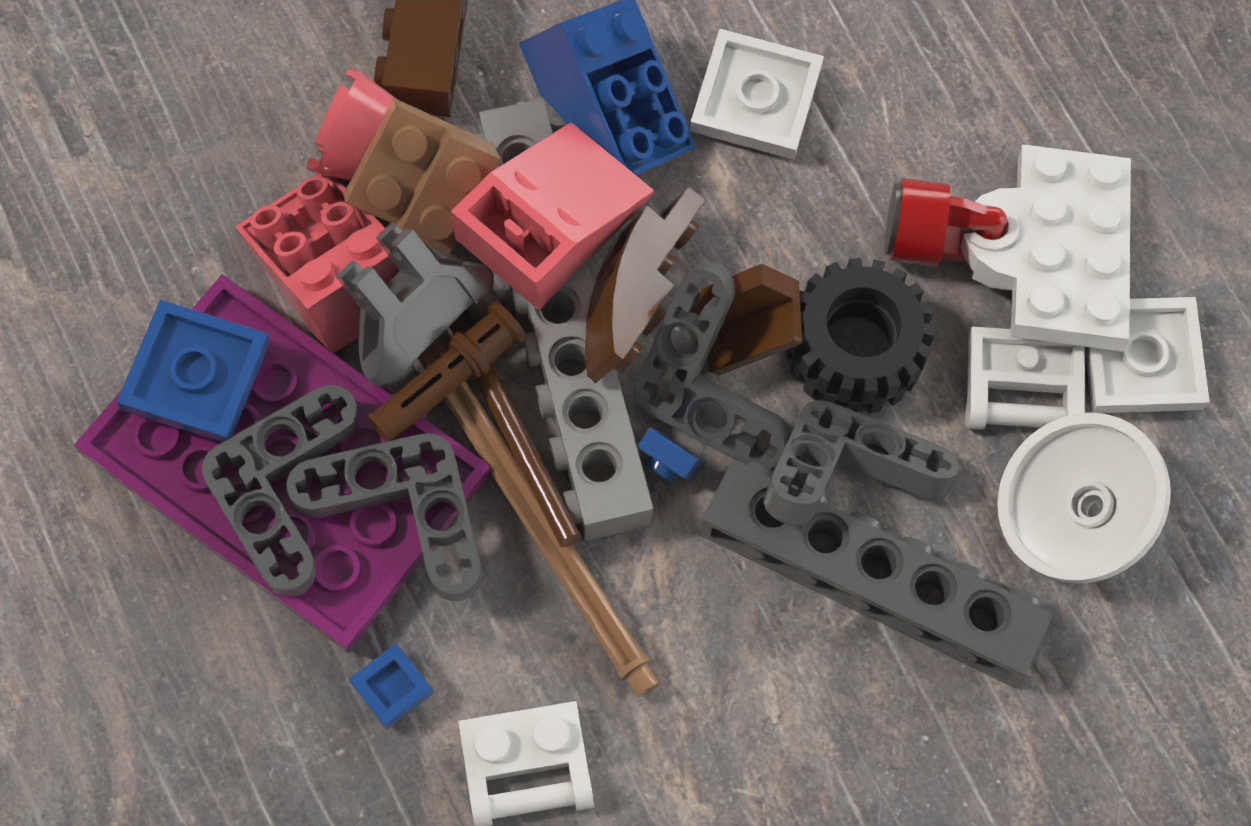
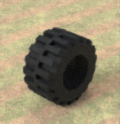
[786,258,935,414]

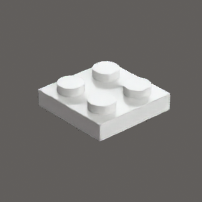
[690,29,824,160]
[1084,297,1210,413]

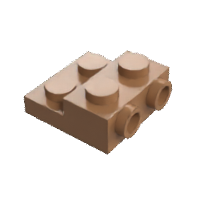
[343,98,500,255]

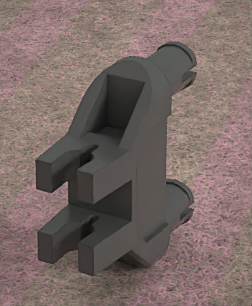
[336,223,517,417]

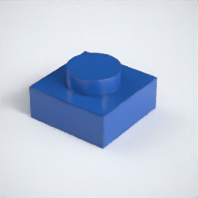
[637,428,705,483]
[349,643,434,730]

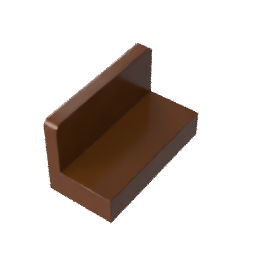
[682,263,802,376]

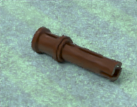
[367,301,528,442]

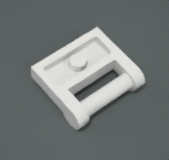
[965,327,1085,430]
[458,701,594,826]

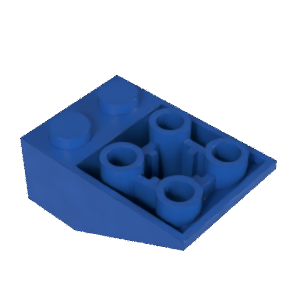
[519,0,696,175]

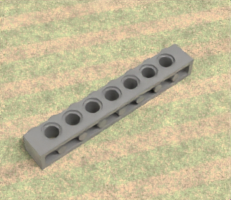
[474,98,653,541]

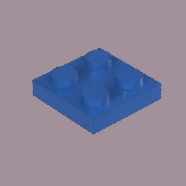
[116,300,271,442]

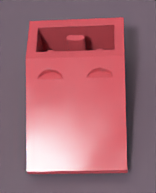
[451,122,654,310]
[235,174,400,354]

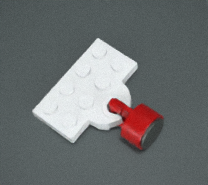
[884,144,1131,352]

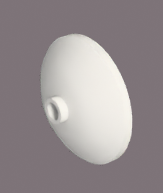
[997,413,1171,583]

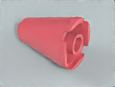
[306,68,398,180]

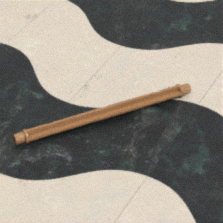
[417,337,660,698]

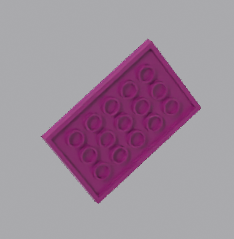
[74,274,491,653]

